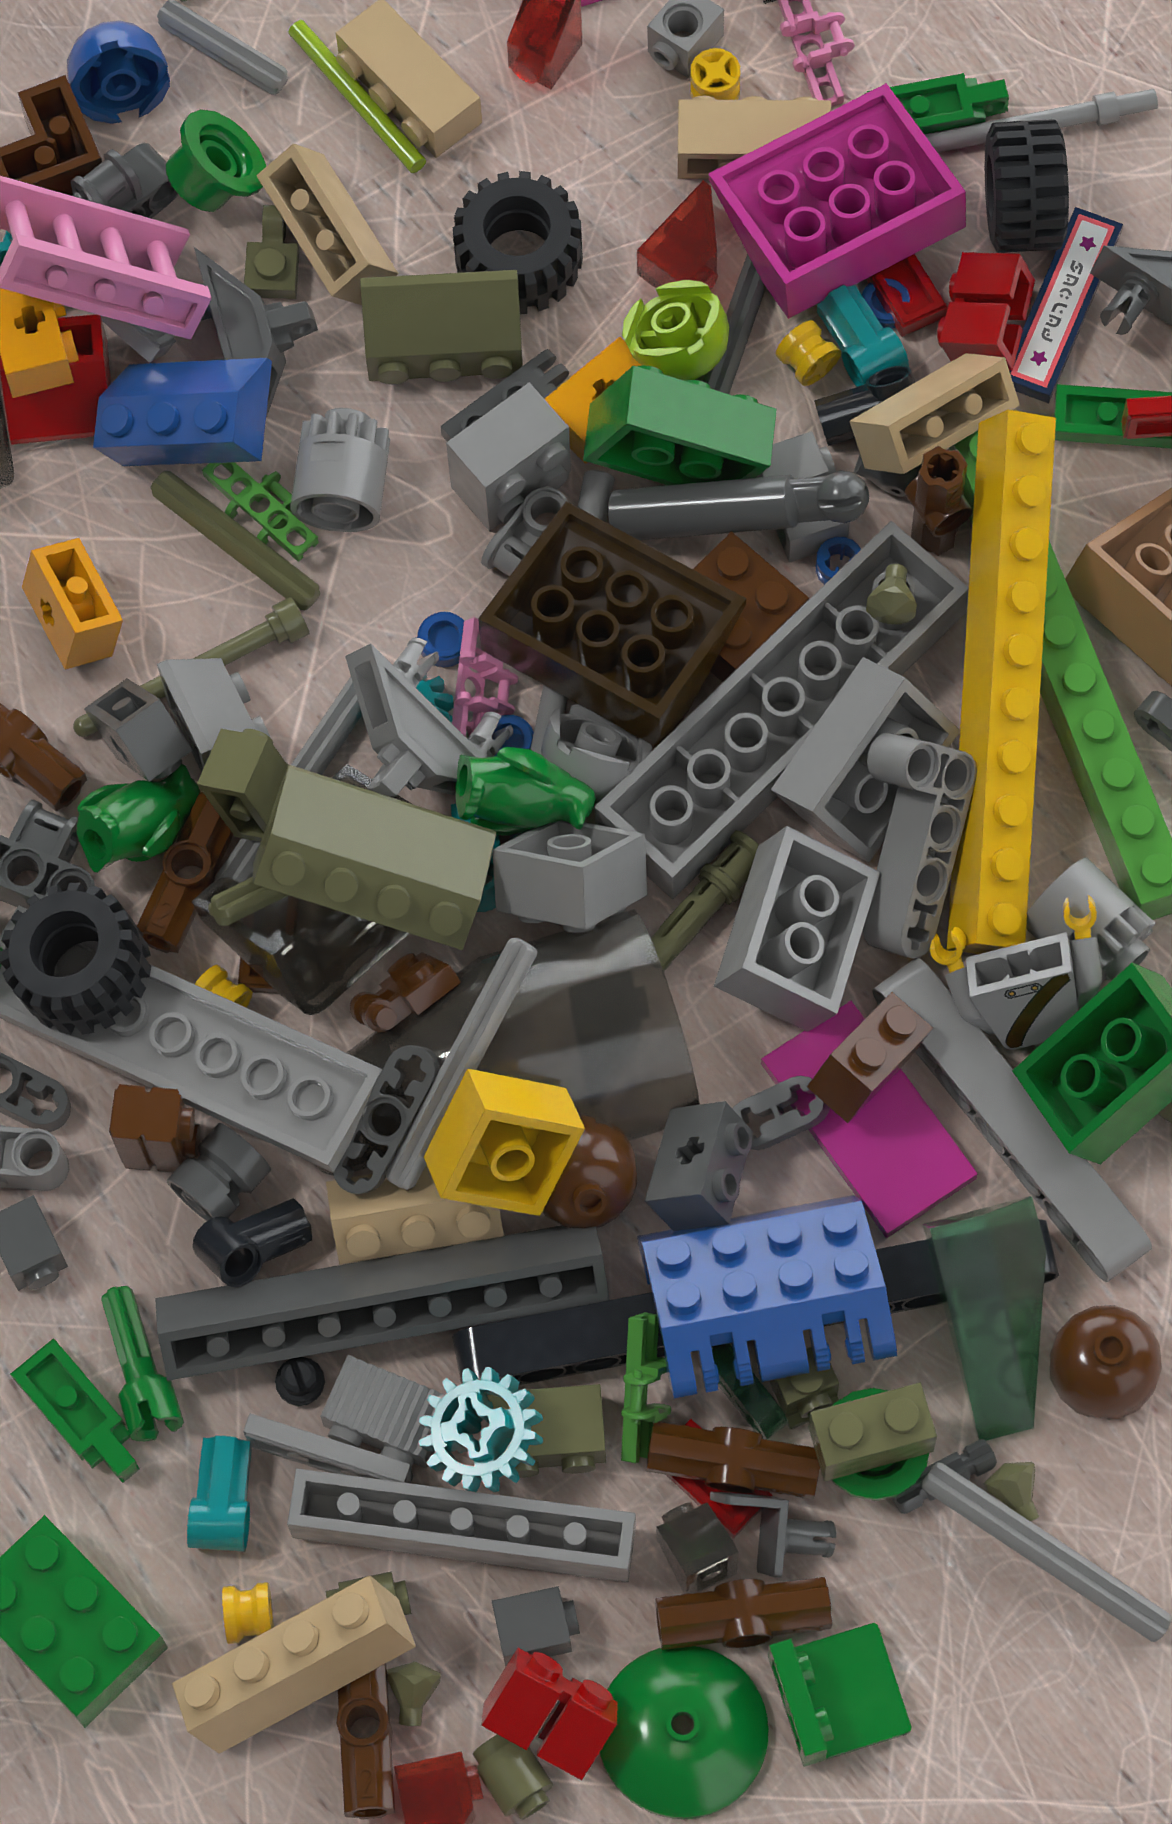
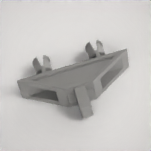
[345,637,513,797]

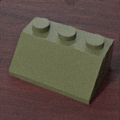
[360,270,523,385]

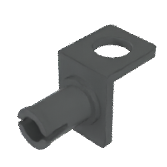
[710,1491,836,1577]

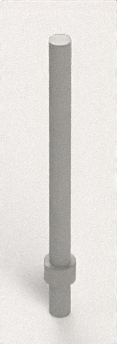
[924,89,1158,153]

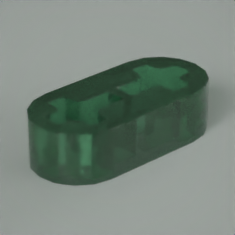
[712,1343,788,1440]

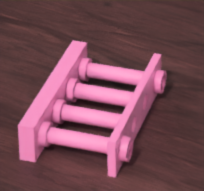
[0,176,212,340]

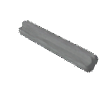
[157,0,288,95]

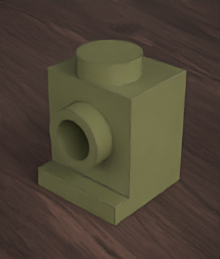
[769,1347,839,1430]

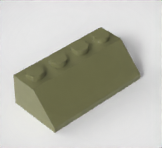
[253,764,496,950]

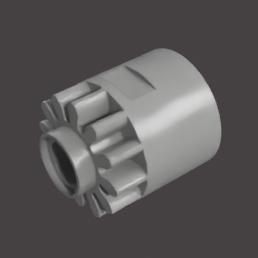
[290,408,390,532]
[1026,858,1156,982]

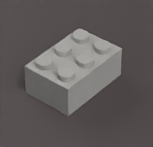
[771,657,961,862]
[714,826,880,1032]

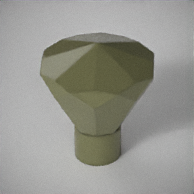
[866,564,917,624]
[983,1462,1039,1521]
[387,1661,441,1726]

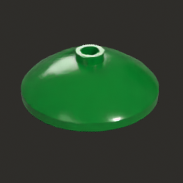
[599,1646,769,1819]

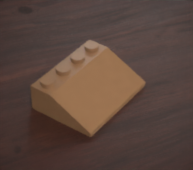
[1065,487,1172,686]

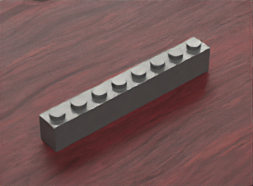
[155,1225,610,1381]

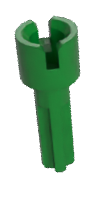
[101,1286,184,1442]

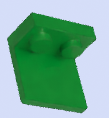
[768,1623,912,1767]

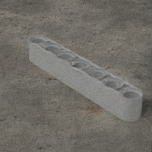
[872,958,1152,1282]

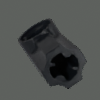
[814,366,915,446]
[192,1198,312,1287]

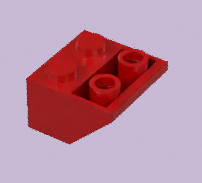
[0,314,111,445]

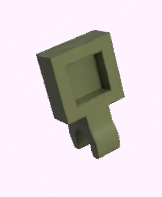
[244,205,300,299]

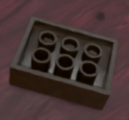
[478,501,746,747]

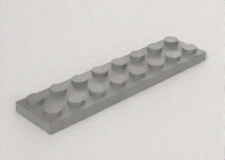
[0,905,383,1173]

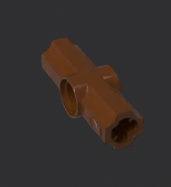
[904,446,973,556]
[0,703,87,812]
[137,792,233,954]
[646,1422,820,1499]
[655,1577,832,1650]
[336,1663,395,1820]

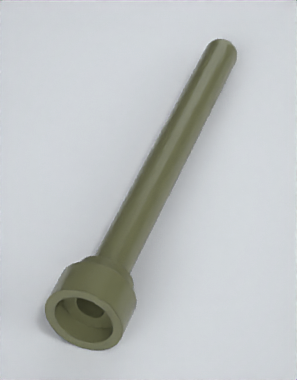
[73,597,310,737]

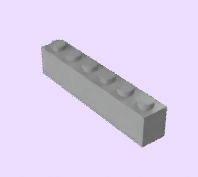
[287,1468,636,1582]

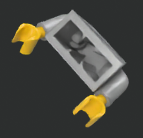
[930,895,1102,1050]

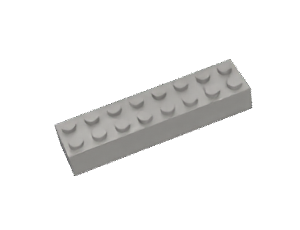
[595,521,969,899]

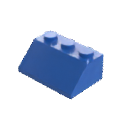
[93,358,272,466]

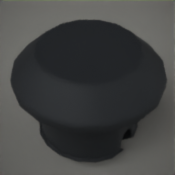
[275,1357,325,1406]

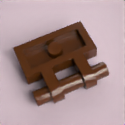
[350,952,461,1032]

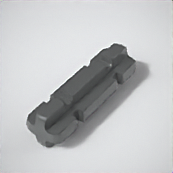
[892,1439,997,1514]

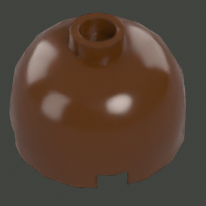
[542,1115,637,1228]
[1049,1305,1162,1420]

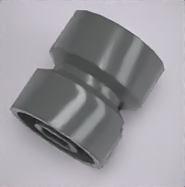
[167,1123,271,1221]

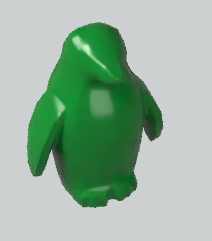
[455,747,596,836]
[77,764,201,873]

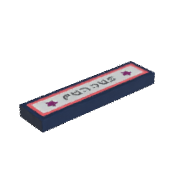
[1009,207,1123,404]

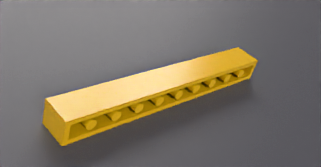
[947,409,1056,954]

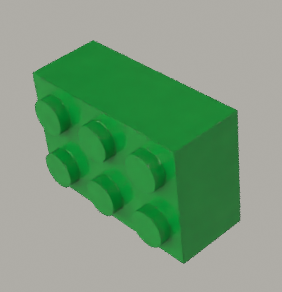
[583,365,777,485]
[1012,962,1172,1165]
[0,1515,168,1728]

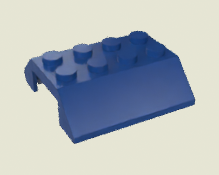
[637,1195,897,1399]

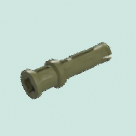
[635,830,759,977]

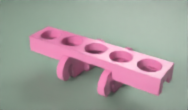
[778,0,855,106]
[452,617,519,736]

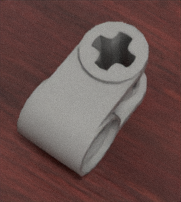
[481,487,568,576]
[0,1125,69,1191]

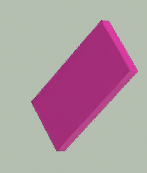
[761,1000,978,1239]

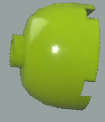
[622,280,729,381]

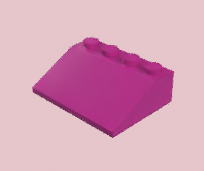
[708,83,966,319]

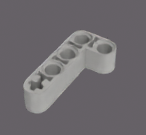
[863,733,977,958]

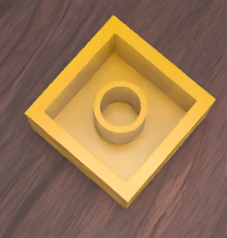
[424,1068,585,1216]

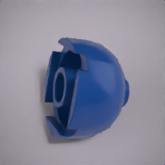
[67,20,170,124]

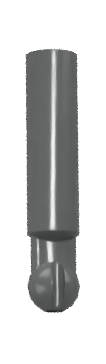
[608,470,869,540]

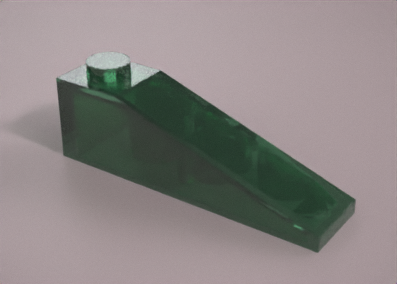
[923,1196,1046,1441]

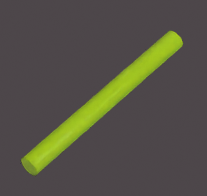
[288,20,426,173]

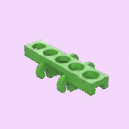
[202,462,319,562]
[621,1312,671,1464]

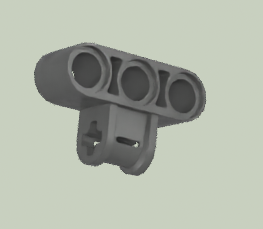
[71,143,178,219]
[0,800,96,909]

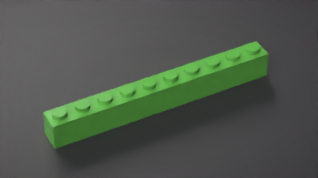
[949,431,1172,920]

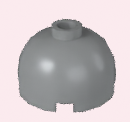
[541,704,652,803]

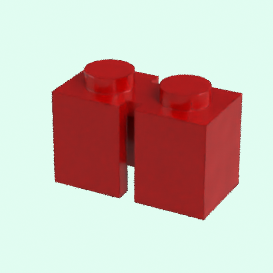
[937,252,1035,371]
[481,1647,617,1781]

